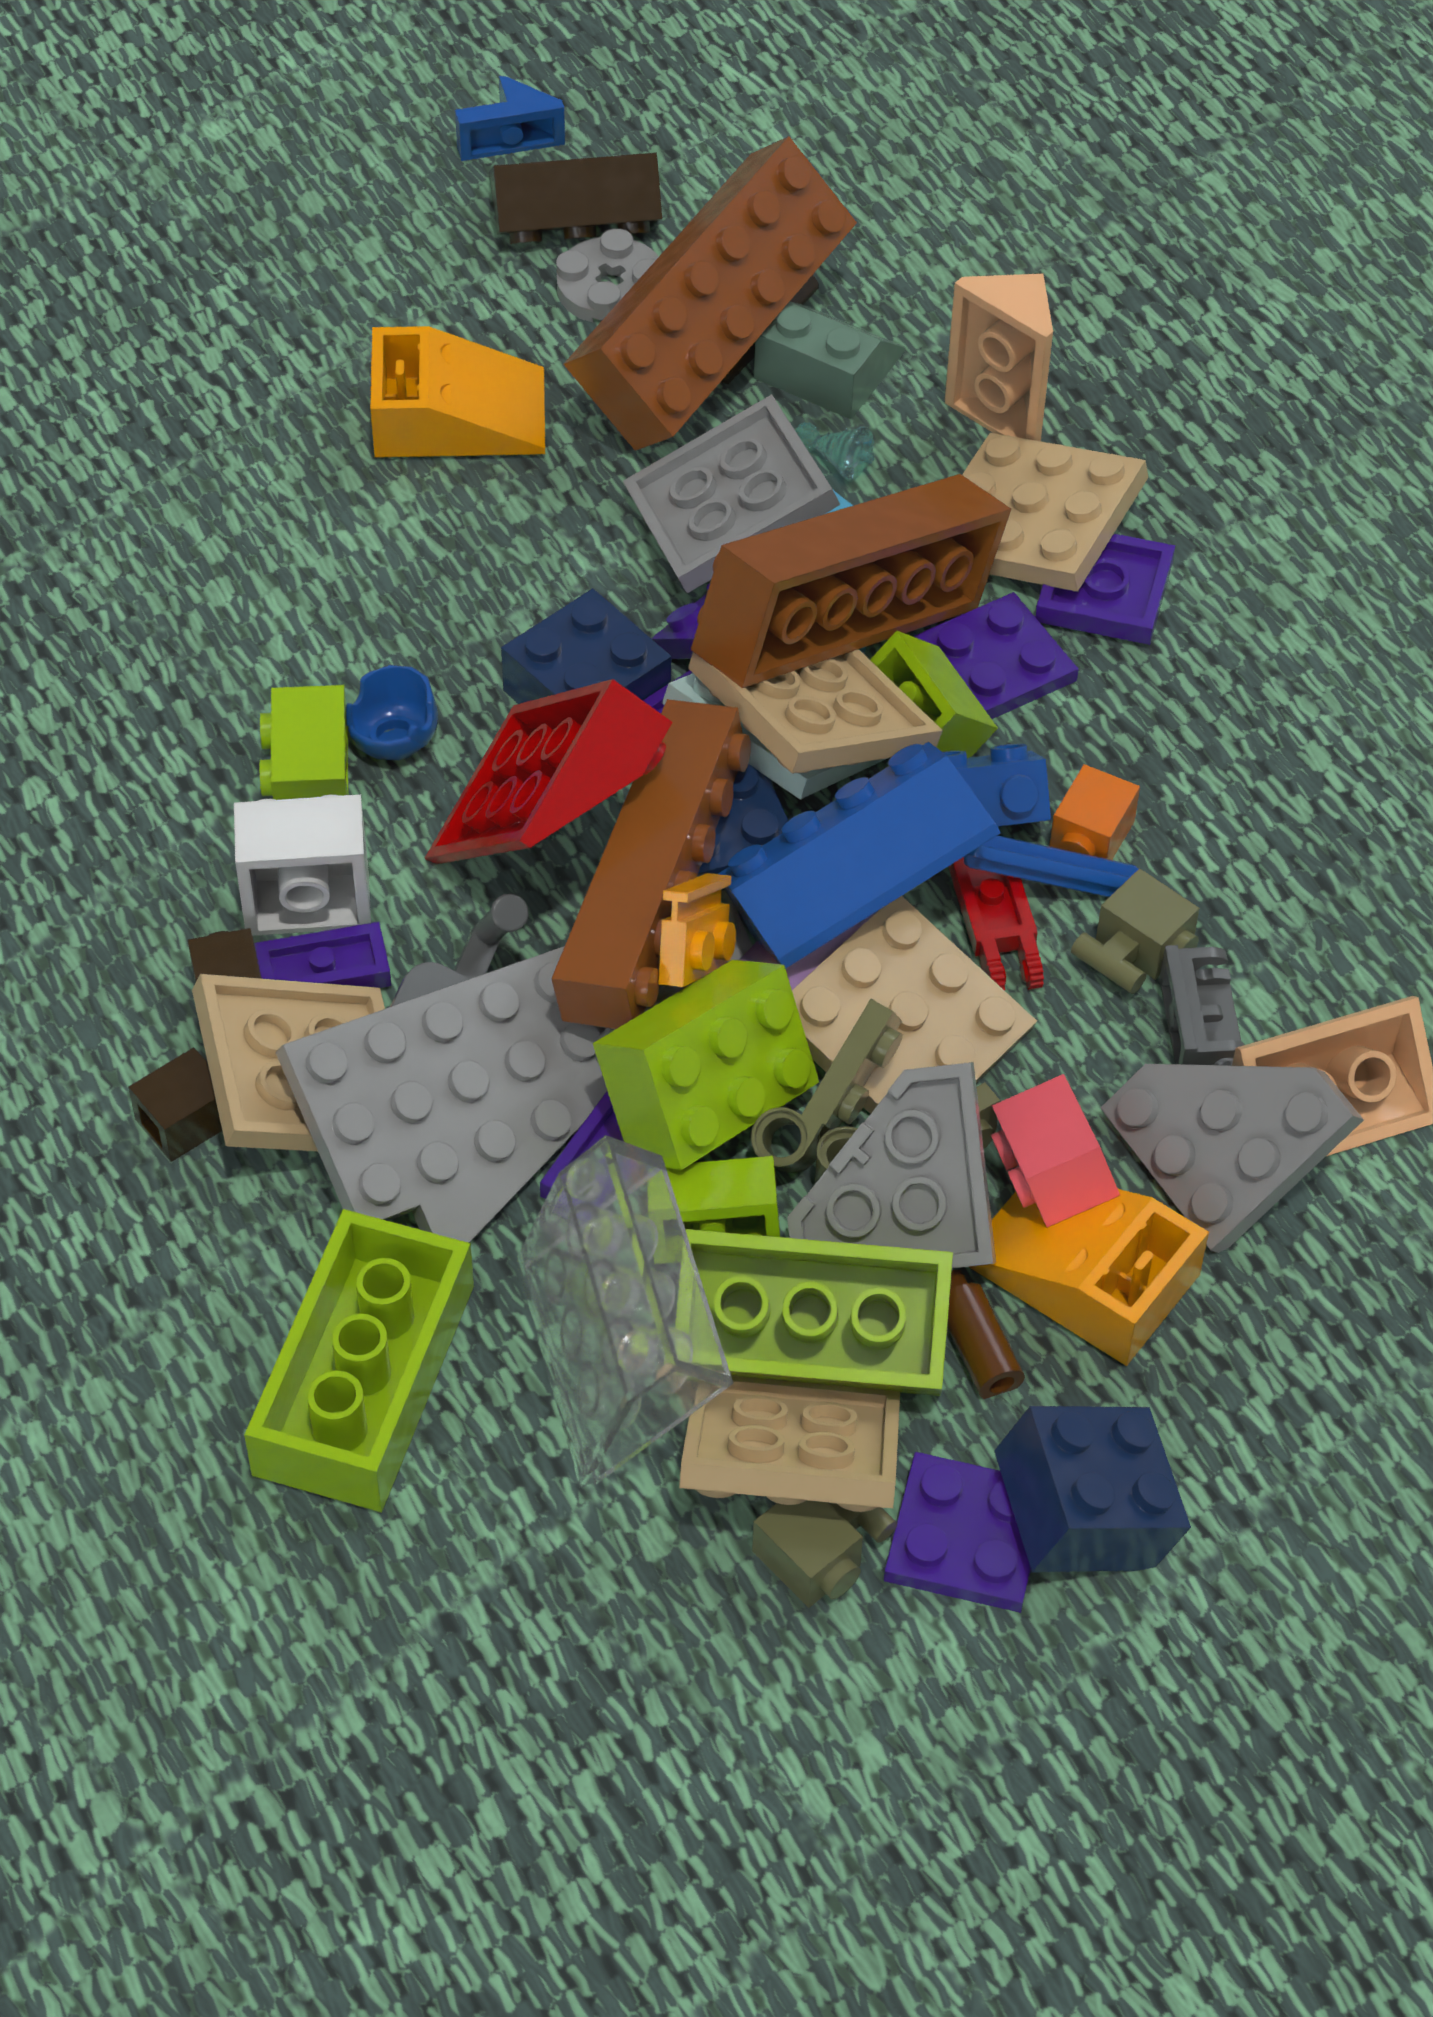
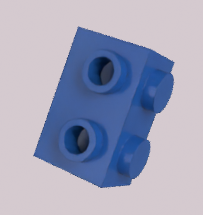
[943,744,1051,826]

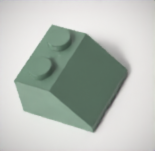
[754,301,906,419]

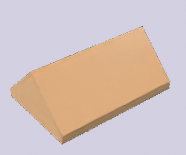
[945,274,1053,441]
[1232,996,1433,1156]

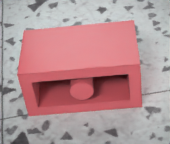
[991,1074,1120,1227]

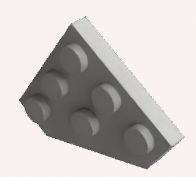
[787,1062,996,1268]
[1100,1064,1364,1253]

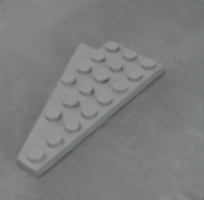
[275,890,753,1243]

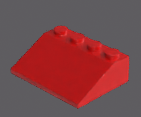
[425,679,673,864]

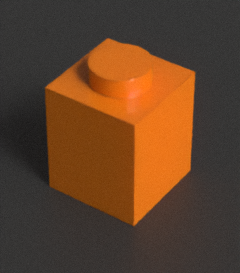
[1049,764,1140,860]

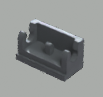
[1159,945,1245,1066]

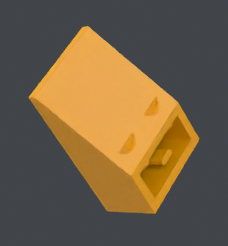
[370,326,545,457]
[968,1189,1209,1366]

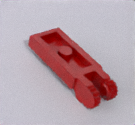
[948,837,1044,990]

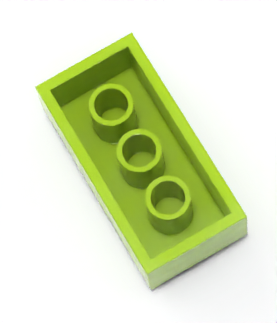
[244,1209,474,1513]
[666,1229,953,1396]

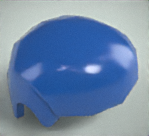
[346,665,439,760]

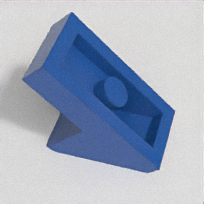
[455,76,565,161]

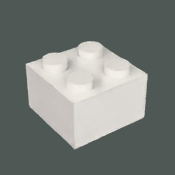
[234,794,371,936]

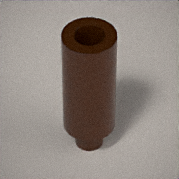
[947,1269,1025,1399]

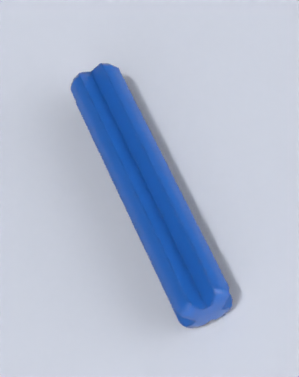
[964,835,1138,897]

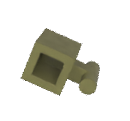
[1071,868,1200,994]
[752,1500,897,1608]

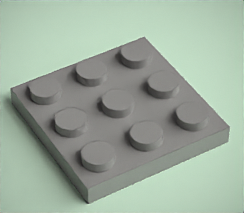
[623,394,840,593]

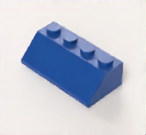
[718,742,1001,969]

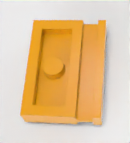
[658,873,736,987]

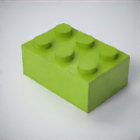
[592,959,819,1170]

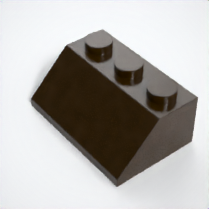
[489,152,663,244]

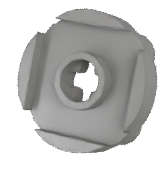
[556,229,659,322]

